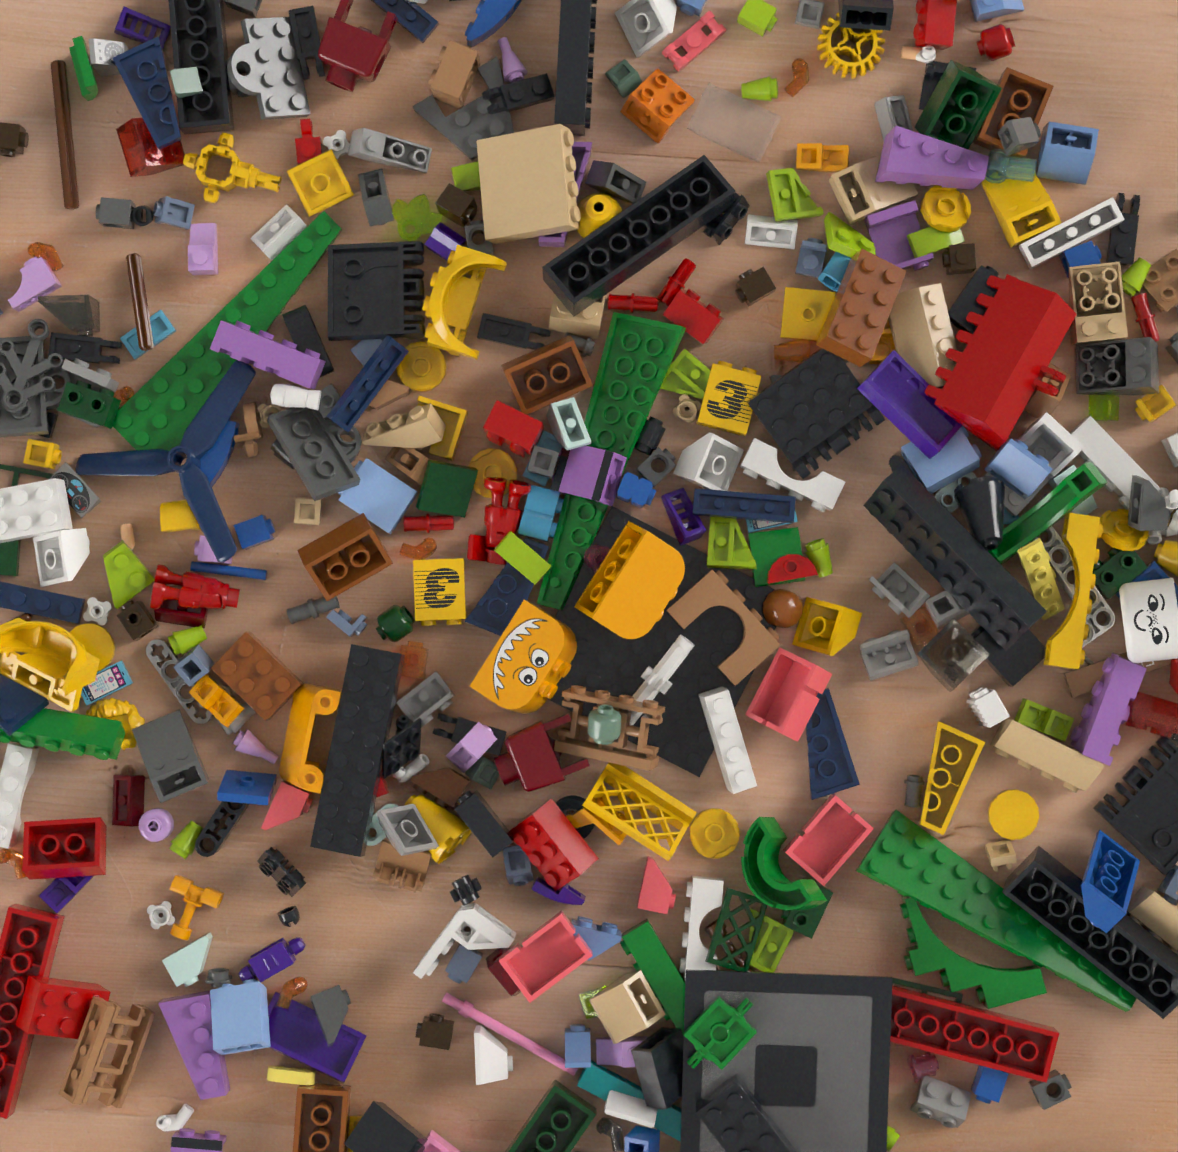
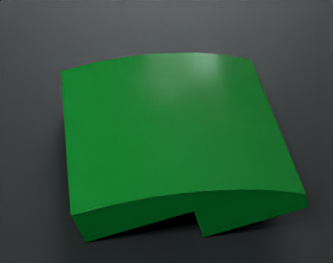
[69,36,98,101]
[748,527,805,587]

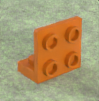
[620,69,695,144]

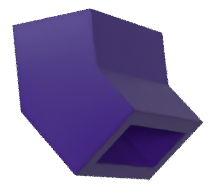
[424,222,466,262]

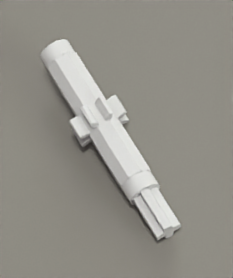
[618,634,695,739]

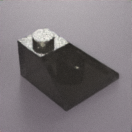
[38,295,100,336]
[917,618,990,692]

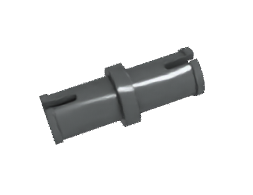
[287,596,340,624]

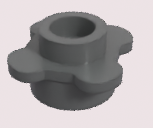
[205,968,232,987]

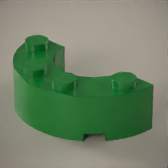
[741,817,827,910]

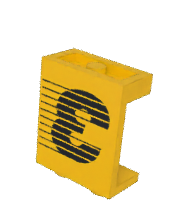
[696,361,761,437]
[413,558,467,626]

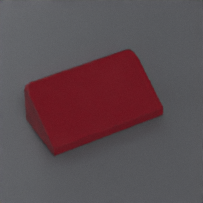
[154,600,208,628]
[112,774,145,827]

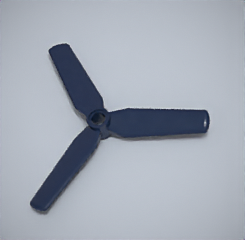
[75,360,256,563]

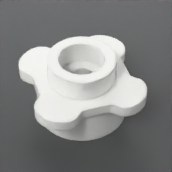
[323,130,350,159]
[83,597,112,625]
[147,901,175,929]

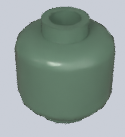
[588,704,622,745]

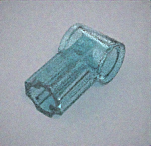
[985,149,1037,183]

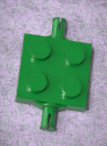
[684,996,757,1070]

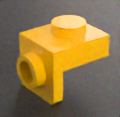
[1135,384,1177,423]
[23,439,62,470]

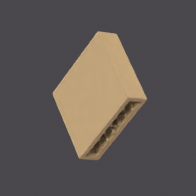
[477,124,581,244]

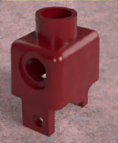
[318,0,398,92]
[494,713,590,792]

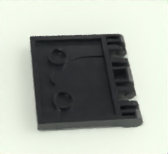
[328,241,425,341]
[747,348,885,479]
[1093,735,1178,875]

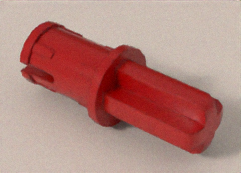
[657,258,696,306]
[608,293,658,313]
[1130,293,1160,342]
[404,513,454,533]

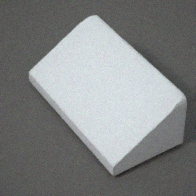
[250,204,307,260]
[745,214,798,249]
[604,1090,658,1128]

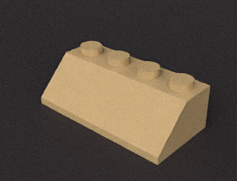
[888,283,957,388]
[990,719,1104,793]
[1127,886,1178,955]

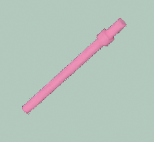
[442,992,578,1076]

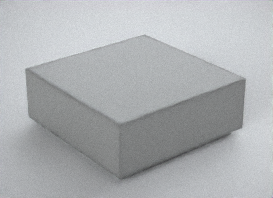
[795,0,825,29]

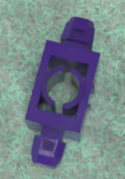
[238,937,306,983]

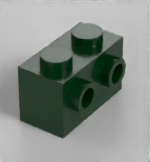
[57,380,121,429]
[1092,548,1148,600]
[781,877,833,939]

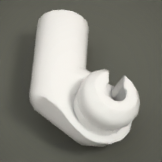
[392,754,429,783]

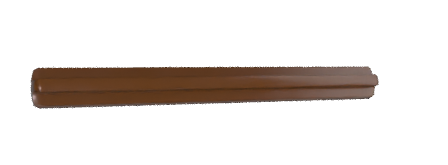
[51,60,79,209]

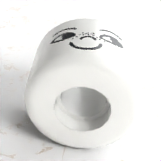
[1119,578,1178,663]

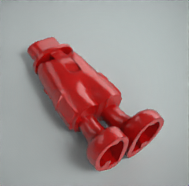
[484,477,531,565]
[150,564,240,609]

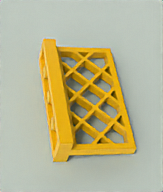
[582,762,697,861]

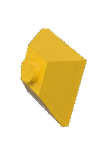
[792,597,862,656]

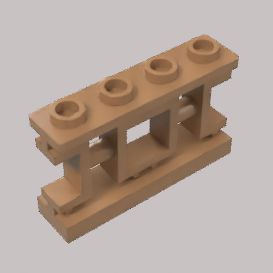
[554,685,665,771]
[59,997,155,1108]

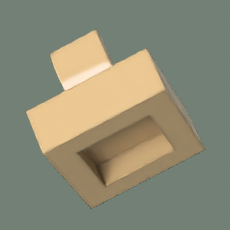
[985,840,1017,872]

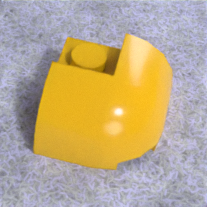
[160,499,201,533]

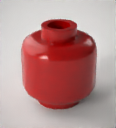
[977,24,1016,61]

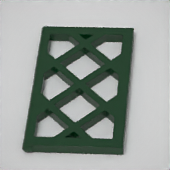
[705,888,767,972]

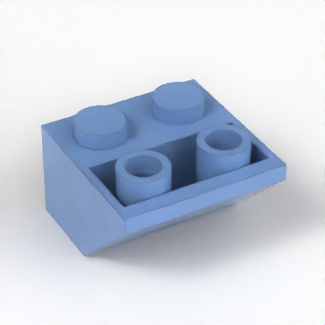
[1036,122,1099,185]
[984,438,1053,499]
[571,916,622,961]

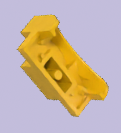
[422,245,507,360]
[0,617,100,712]

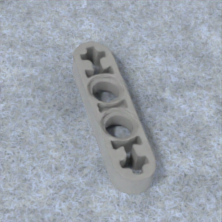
[146,640,213,724]

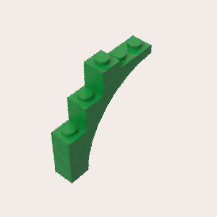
[900,896,1047,1009]

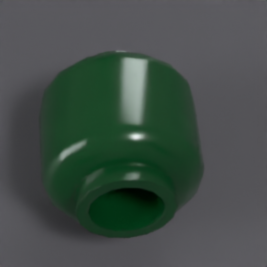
[376,605,415,642]

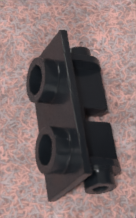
[703,192,750,245]

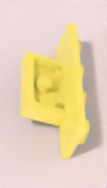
[1017,538,1065,620]

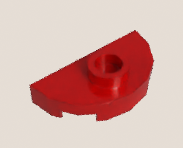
[767,554,818,584]

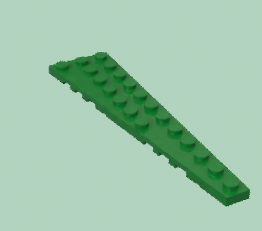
[113,211,342,451]
[537,312,686,611]
[856,810,1137,1012]

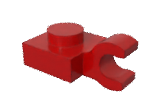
[295,119,322,165]

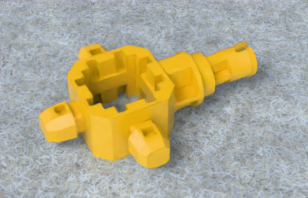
[183,132,282,204]

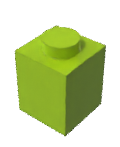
[737,0,778,37]

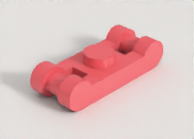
[662,11,727,72]

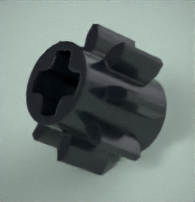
[450,874,482,906]

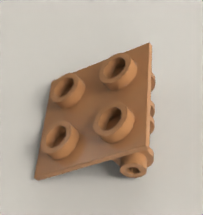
[1142,249,1178,312]
[372,839,431,893]

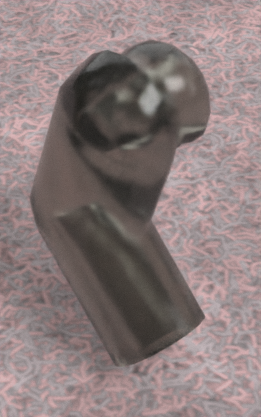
[596,1118,624,1152]

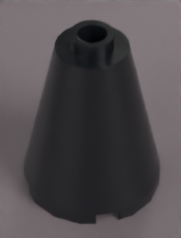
[954,476,1005,551]

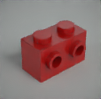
[913,0,957,50]
[663,289,724,344]

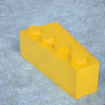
[920,721,985,835]

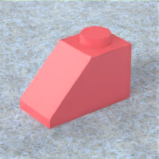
[261,781,313,830]
[637,856,676,914]

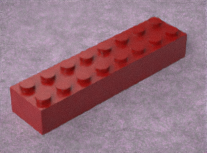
[0,904,65,1119]
[890,985,1060,1083]

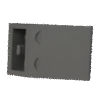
[1076,337,1159,396]
[132,709,209,803]

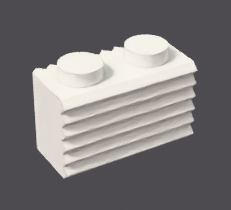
[966,687,1010,728]

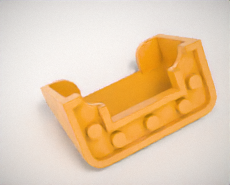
[279,683,342,793]

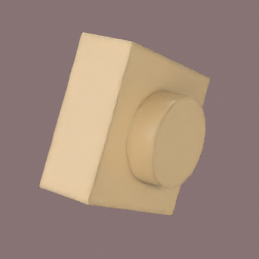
[294,498,322,525]

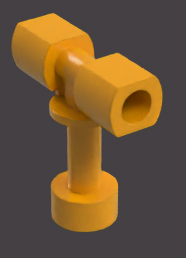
[170,875,224,940]

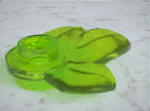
[392,194,442,241]

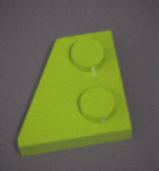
[766,168,824,222]
[824,212,876,257]
[660,348,711,399]
[707,517,757,569]
[103,540,155,609]
[749,908,795,972]

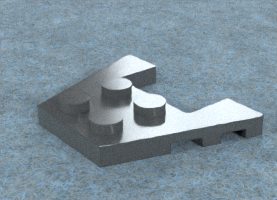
[413,57,514,160]

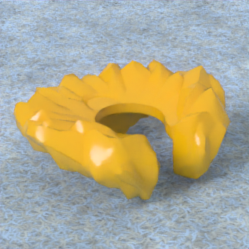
[86,697,145,750]

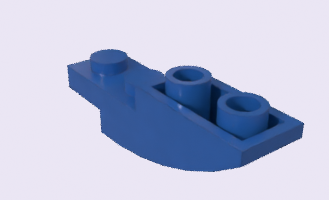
[465,0,522,47]
[200,417,240,487]

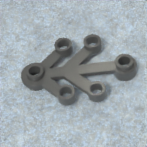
[0,319,64,413]

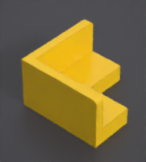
[417,396,468,461]

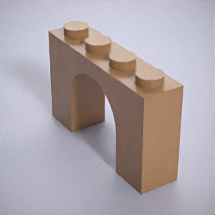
[666,570,780,686]

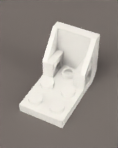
[983,412,1084,516]
[413,903,516,979]

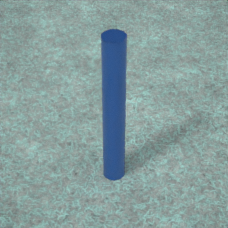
[190,561,267,580]

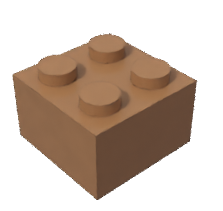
[429,40,480,109]

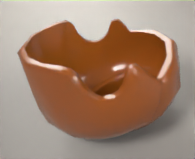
[763,589,803,628]

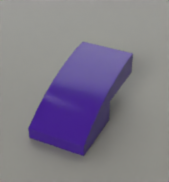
[39,876,94,914]
[531,876,586,905]

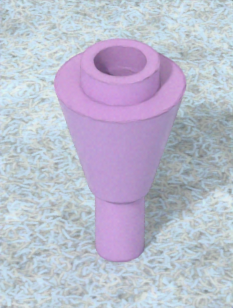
[498,37,527,83]
[233,729,279,764]

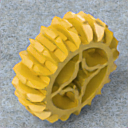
[817,12,885,79]

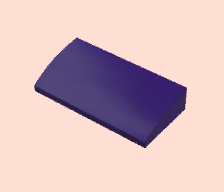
[857,350,962,459]
[268,992,367,1084]

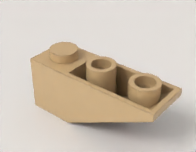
[362,403,446,449]

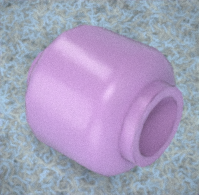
[139,808,174,842]

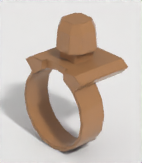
[234,402,263,457]

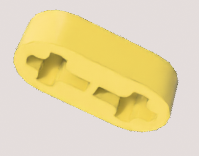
[267,1065,316,1085]

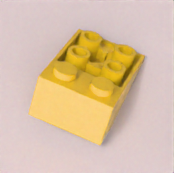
[981,159,1062,248]

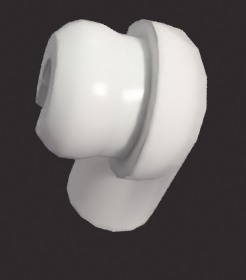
[156,1104,194,1132]

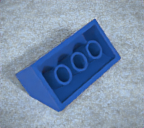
[1081,830,1140,933]

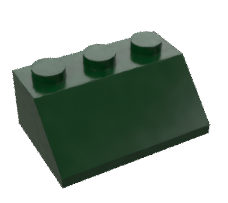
[915,60,1002,149]

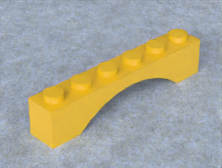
[1044,513,1103,669]

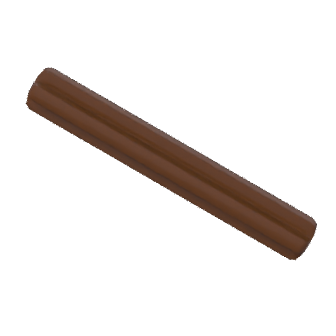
[126,253,154,351]

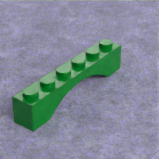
[988,462,1108,565]

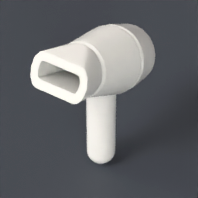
[270,384,321,410]

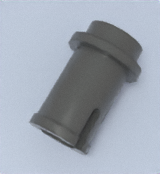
[565,332,595,357]
[904,775,925,807]

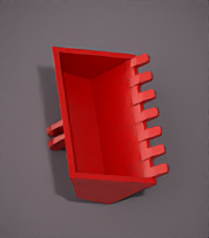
[925,274,1077,451]

